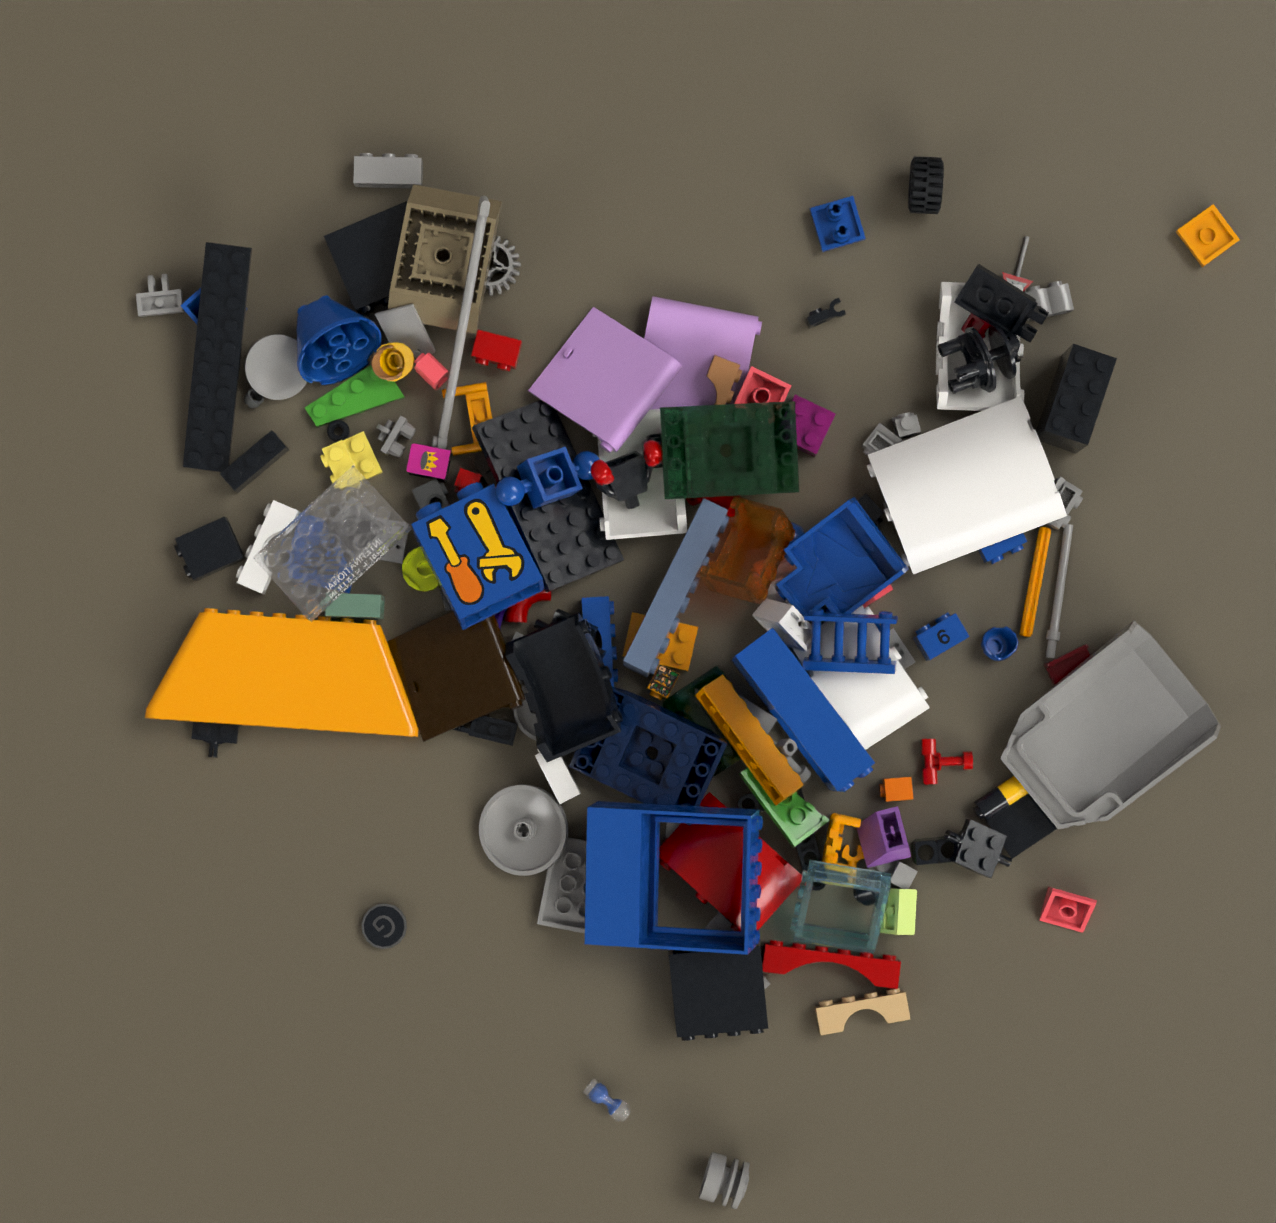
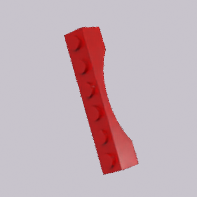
[762,940,901,989]

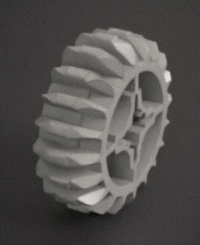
[484,236,521,296]

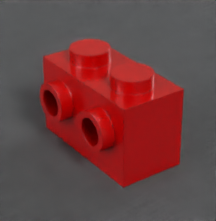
[471,330,522,372]

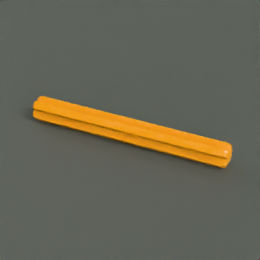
[1019,527,1051,637]

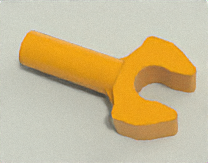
[841,844,864,887]

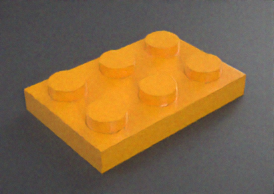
[622,612,698,671]

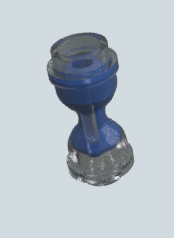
[583,1078,631,1123]

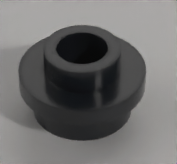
[327,420,350,442]

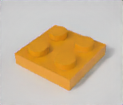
[1176,204,1240,267]

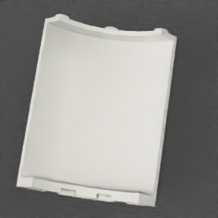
[866,396,1067,574]

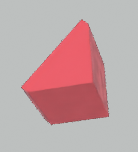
[732,366,791,427]
[1039,886,1097,933]

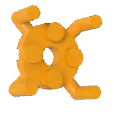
[822,813,861,876]

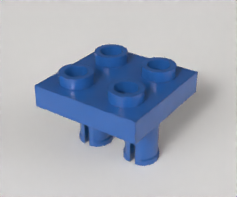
[810,196,866,252]

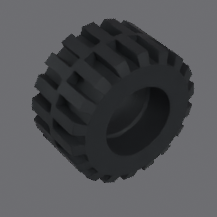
[908,156,944,214]

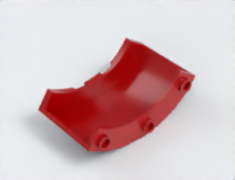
[659,792,805,932]

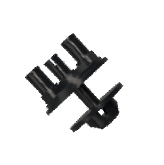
[938,324,1021,394]

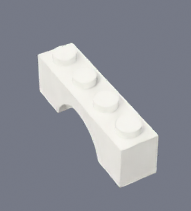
[236,500,301,595]

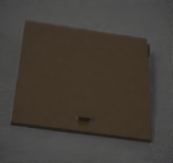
[387,611,526,742]

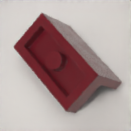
[1043,644,1090,685]

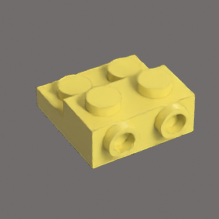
[320,431,383,491]

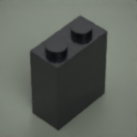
[174,516,246,581]

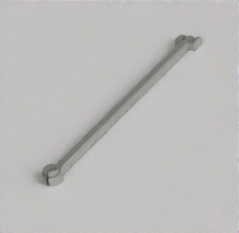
[431,196,490,450]

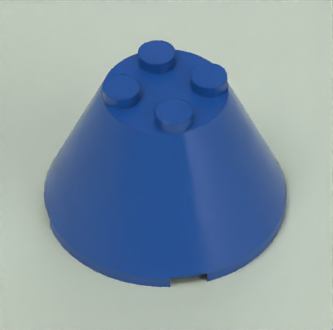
[297,296,382,385]

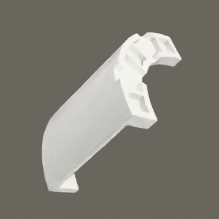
[936,282,1024,411]
[593,407,687,540]
[793,605,930,750]

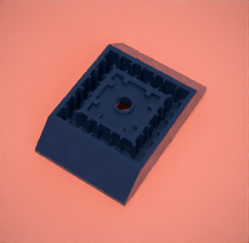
[569,686,728,826]

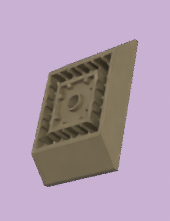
[388,184,502,334]

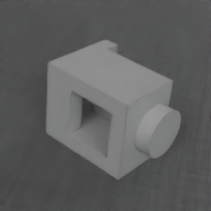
[892,412,921,439]

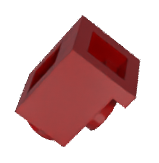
[454,468,483,493]

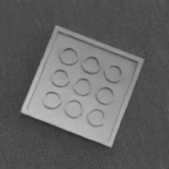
[537,837,587,933]

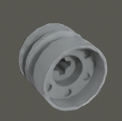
[699,1152,750,1210]

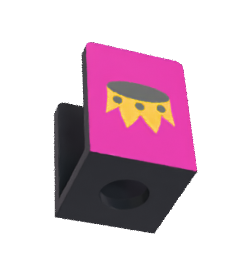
[407,443,452,482]

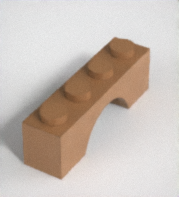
[682,354,742,450]

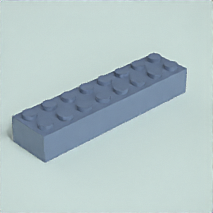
[623,498,730,678]

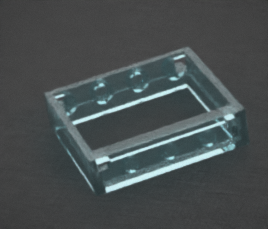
[790,860,891,954]

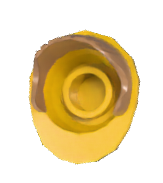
[371,342,415,382]

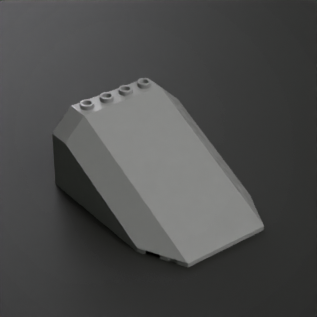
[1000,621,1221,829]

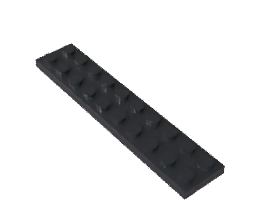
[183,242,252,472]

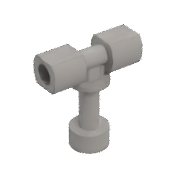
[773,739,811,783]

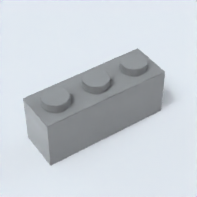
[353,153,423,189]

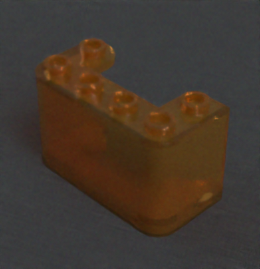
[698,496,795,604]

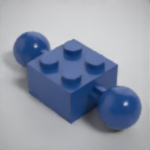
[495,447,600,509]

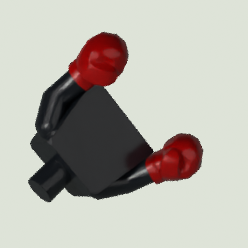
[591,440,663,509]

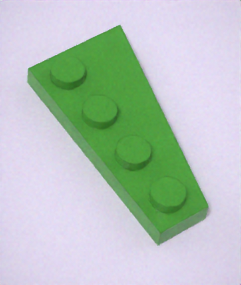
[305,365,405,427]
[739,768,830,848]

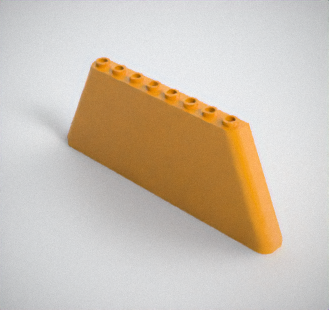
[145,608,419,737]

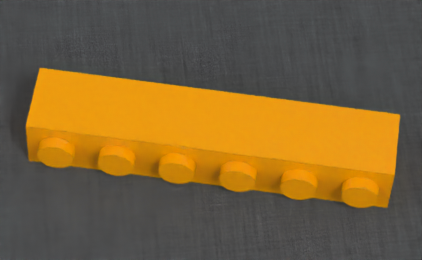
[695,674,804,806]

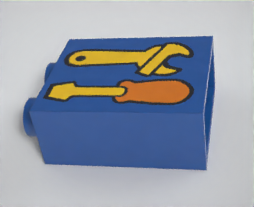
[411,482,544,630]

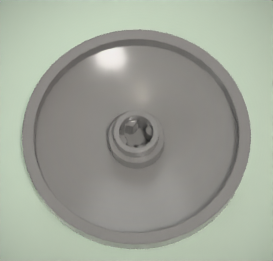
[479,784,568,876]

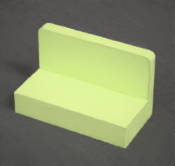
[880,888,917,935]

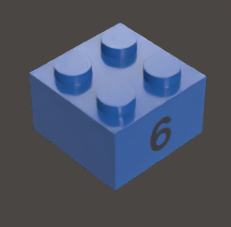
[913,612,970,661]

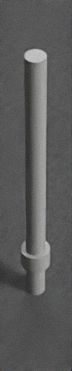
[1046,524,1073,659]

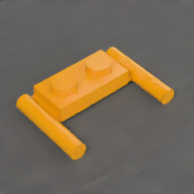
[442,382,492,456]

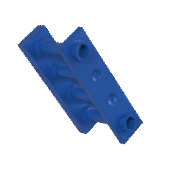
[803,609,898,674]

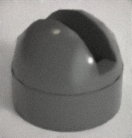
[244,389,264,409]

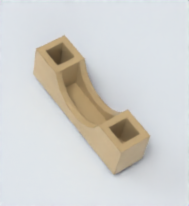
[815,988,910,1035]

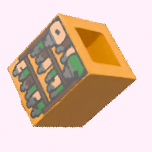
[647,664,680,701]

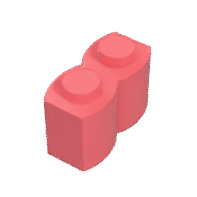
[414,353,449,391]

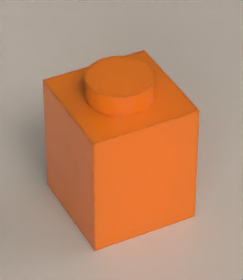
[879,776,913,802]

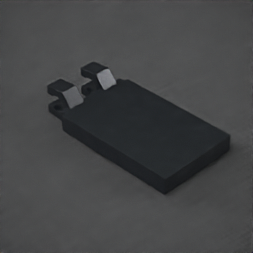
[954,264,1049,342]

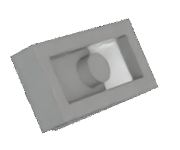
[867,861,918,889]

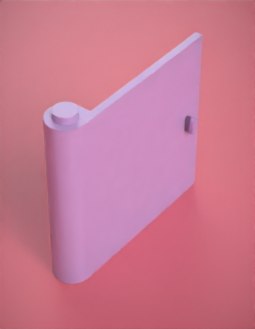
[644,296,762,428]
[528,307,682,453]

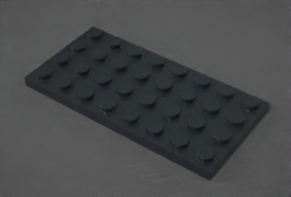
[472,400,624,593]

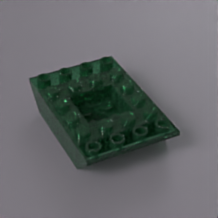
[660,401,799,499]

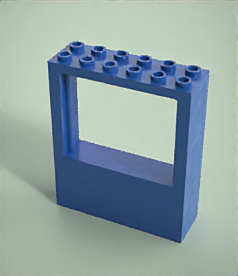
[731,628,875,792]
[585,801,763,955]

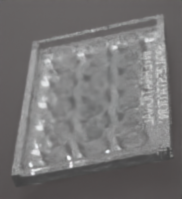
[253,465,412,622]

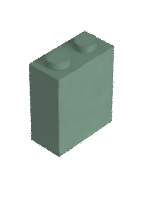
[322,593,385,620]

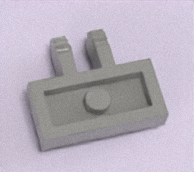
[136,274,184,317]

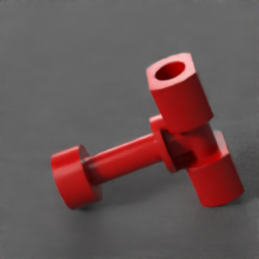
[921,739,973,785]

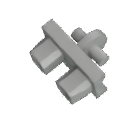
[376,415,416,458]

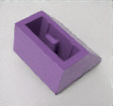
[857,806,911,868]

